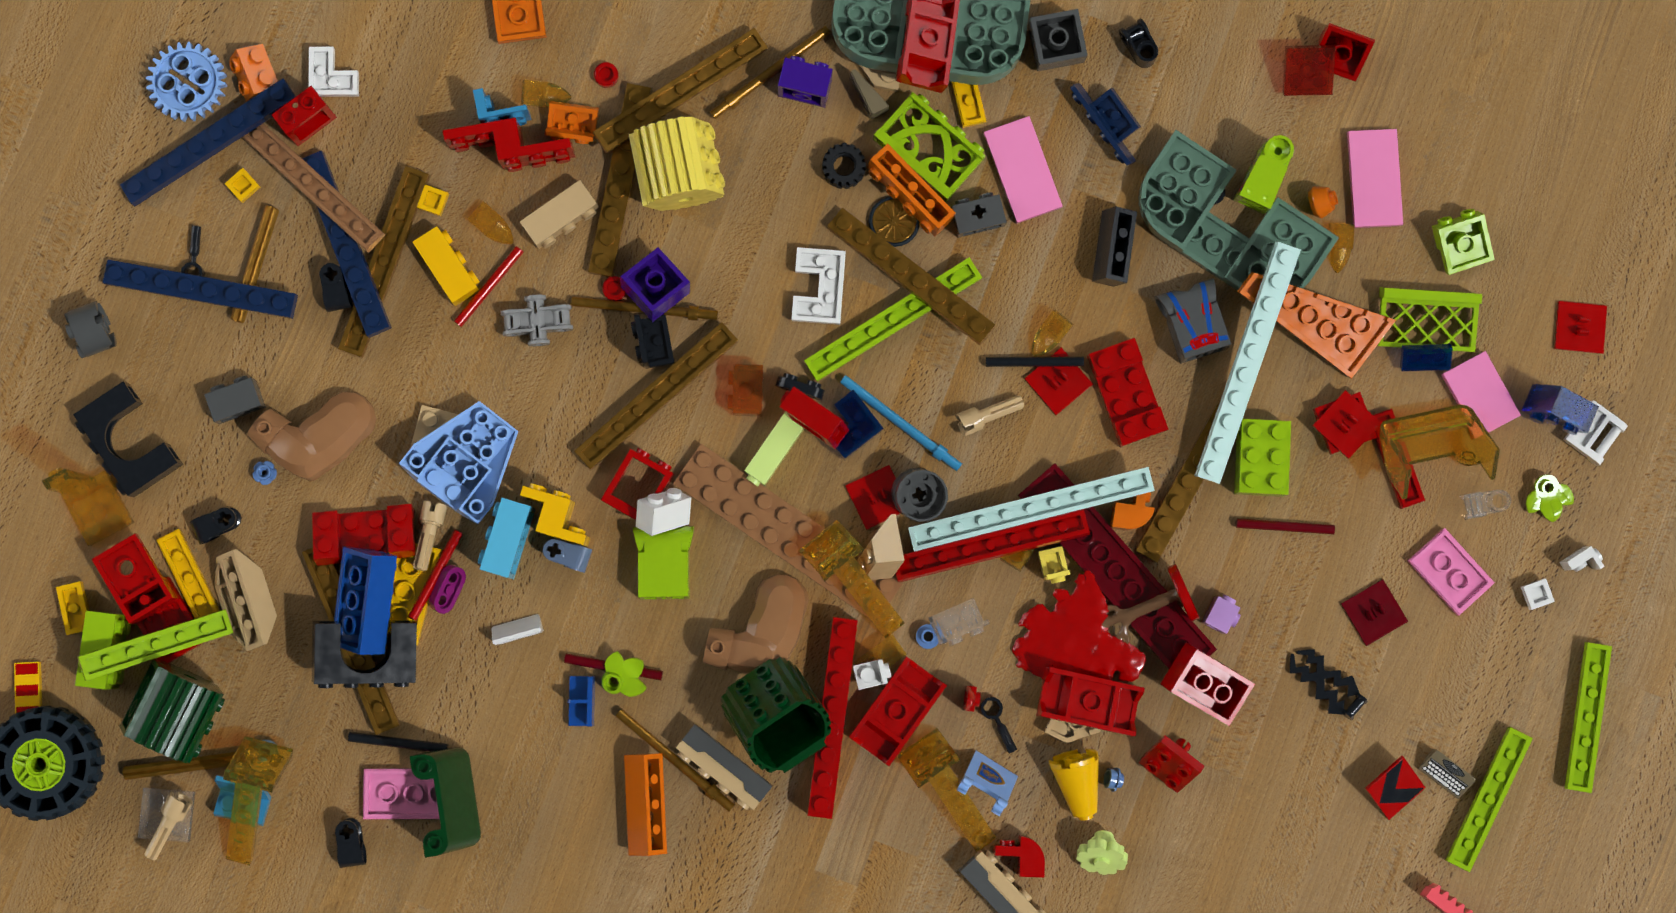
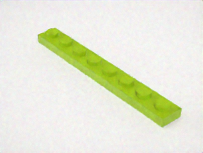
[804,257,982,382]

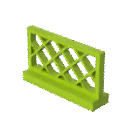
[1377,287,1482,352]

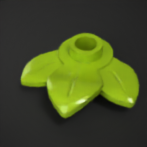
[1526,474,1574,522]
[601,651,647,697]

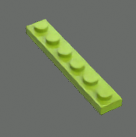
[77,609,233,681]
[1564,642,1612,793]
[1445,727,1533,872]

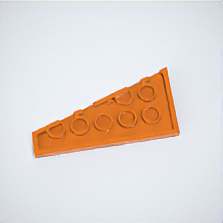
[1237,272,1396,379]

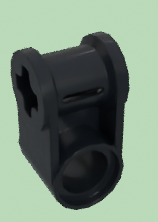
[1119,18,1158,68]
[319,263,352,312]
[190,507,242,545]
[335,818,367,868]

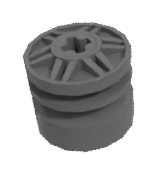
[891,468,948,522]

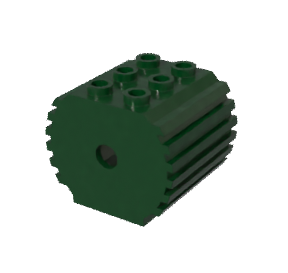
[721,657,831,773]
[119,659,225,763]

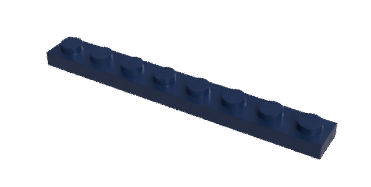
[120,78,296,207]
[302,151,392,338]
[103,260,298,319]

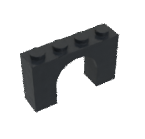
[73,381,184,498]
[312,620,417,688]

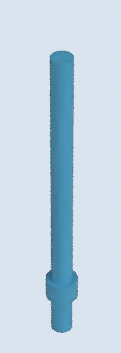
[840,375,962,471]

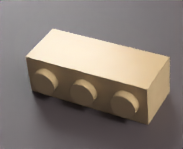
[520,180,599,249]

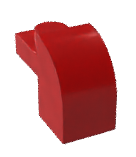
[993,835,1045,878]

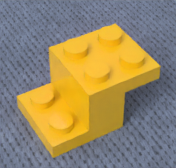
[520,483,590,547]

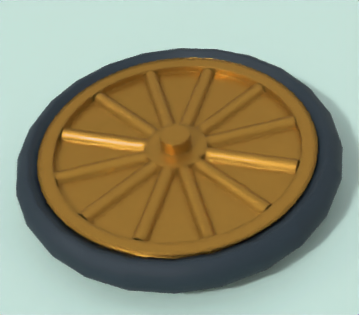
[869,197,920,247]

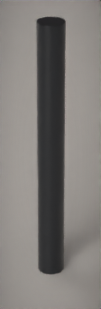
[986,357,1084,367]
[348,732,449,752]

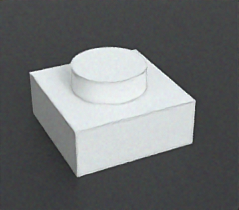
[1521,579,1555,610]

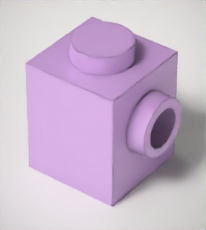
[1201,594,1241,634]

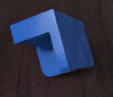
[568,676,595,727]

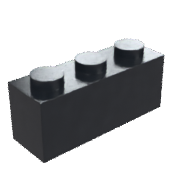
[1092,206,1137,287]

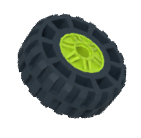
[0,706,105,821]

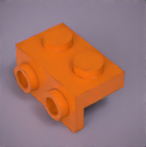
[229,44,278,102]
[545,101,599,144]

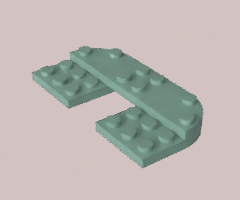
[831,0,1030,85]
[1139,130,1339,291]

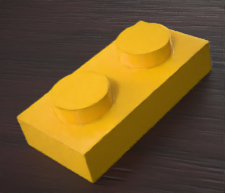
[56,581,89,636]

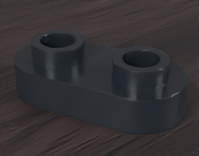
[775,373,825,400]

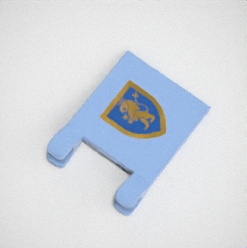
[957,750,1018,816]

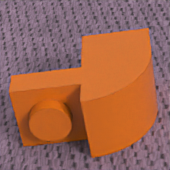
[1110,492,1155,530]

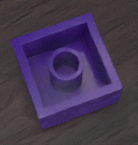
[778,56,833,108]
[620,247,690,322]

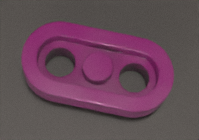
[429,565,466,614]

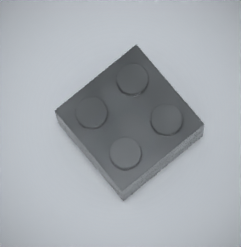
[1028,9,1088,72]

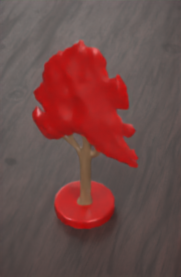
[1012,564,1200,682]

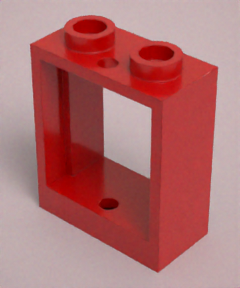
[272,86,337,146]
[779,387,849,450]
[601,448,674,520]

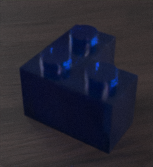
[1521,384,1599,435]
[834,390,884,461]

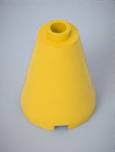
[1049,749,1099,821]

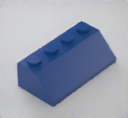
[334,547,397,655]

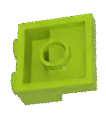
[1432,209,1495,275]

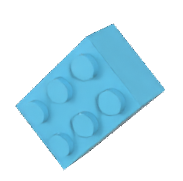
[478,498,536,580]

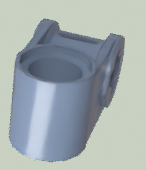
[543,539,592,573]

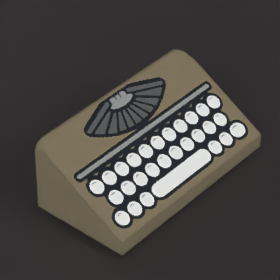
[1418,749,1476,799]

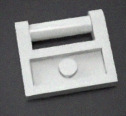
[1563,400,1628,466]

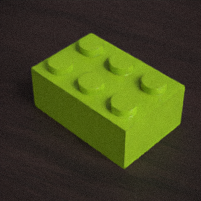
[1234,419,1291,497]
[75,611,131,690]

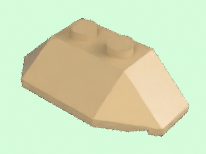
[215,549,277,651]

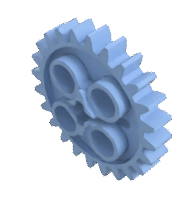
[146,42,228,122]

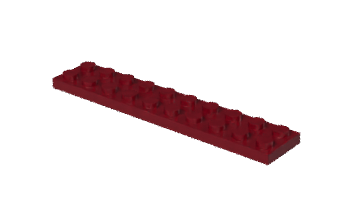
[1017,463,1217,670]

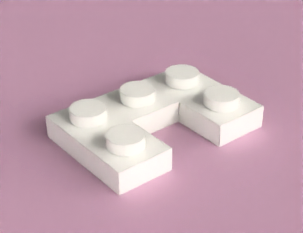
[792,247,846,325]

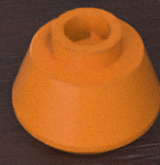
[1308,186,1338,219]

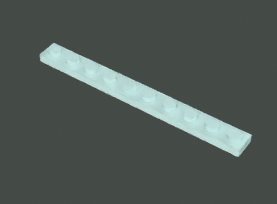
[1195,241,1301,484]
[908,467,1155,552]

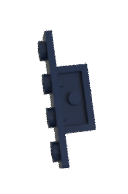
[1070,83,1141,166]

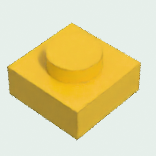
[224,168,261,203]
[417,185,449,217]

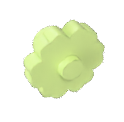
[1076,830,1128,875]

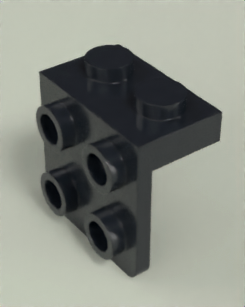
[631,314,675,369]

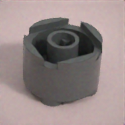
[64,301,117,358]

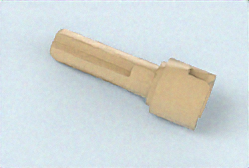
[955,395,1024,437]
[413,501,447,571]
[144,791,193,860]

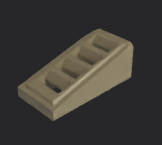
[850,69,889,119]

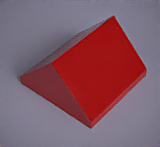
[1310,23,1375,82]

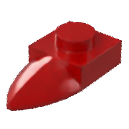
[963,686,981,712]

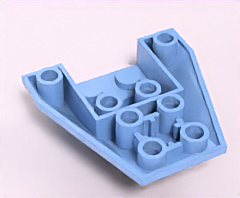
[399,401,518,524]

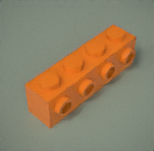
[867,144,956,237]
[624,753,667,856]

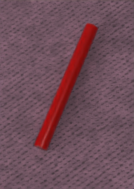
[454,246,523,327]
[407,530,463,621]

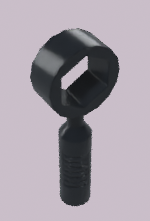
[181,226,205,277]
[980,697,1017,754]

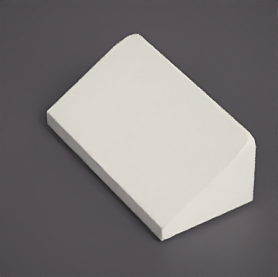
[491,614,544,645]

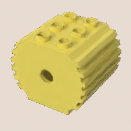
[629,117,725,211]

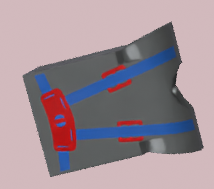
[1155,278,1231,364]

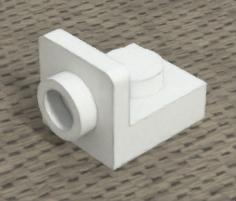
[1559,546,1604,572]
[853,659,891,690]

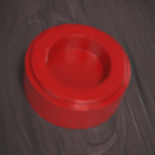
[594,62,619,88]
[602,276,626,301]

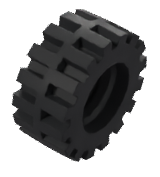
[822,143,866,189]

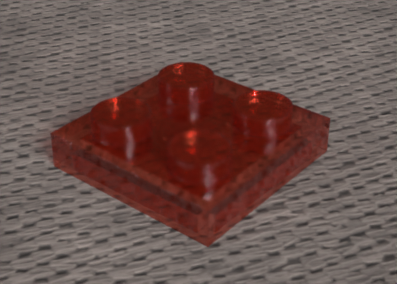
[1282,45,1336,96]

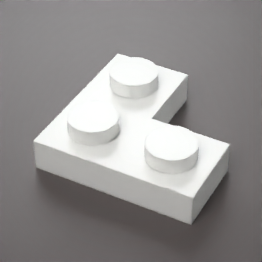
[309,47,359,97]

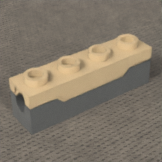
[676,724,773,810]
[959,850,1046,913]

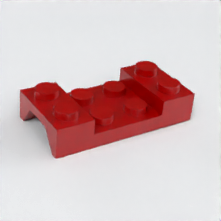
[896,0,960,93]
[1087,338,1169,448]
[312,504,416,566]
[849,656,947,766]
[1036,667,1145,737]

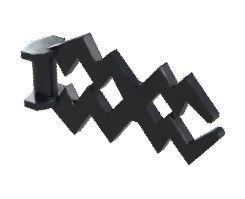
[1289,649,1368,720]

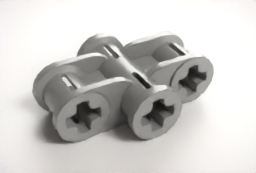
[501,295,573,347]

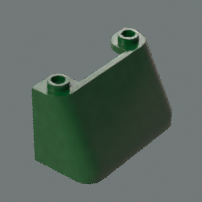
[410,748,481,858]

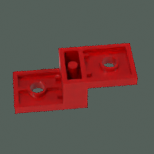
[442,118,575,172]
[92,533,205,664]

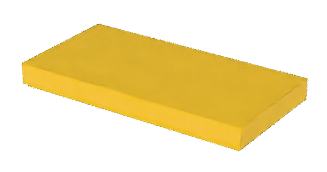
[387,543,442,646]

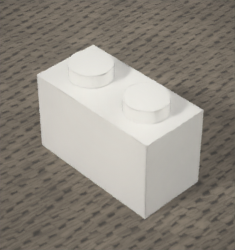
[636,488,691,536]

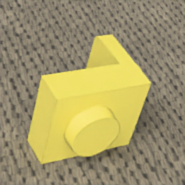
[1038,546,1070,584]

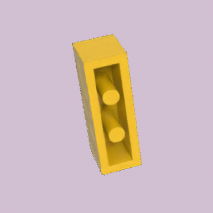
[413,226,480,306]

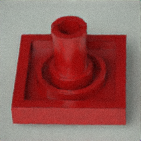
[1138,735,1205,793]

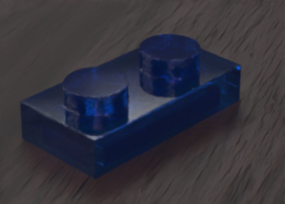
[1400,344,1453,371]

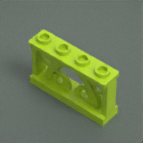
[873,92,985,202]

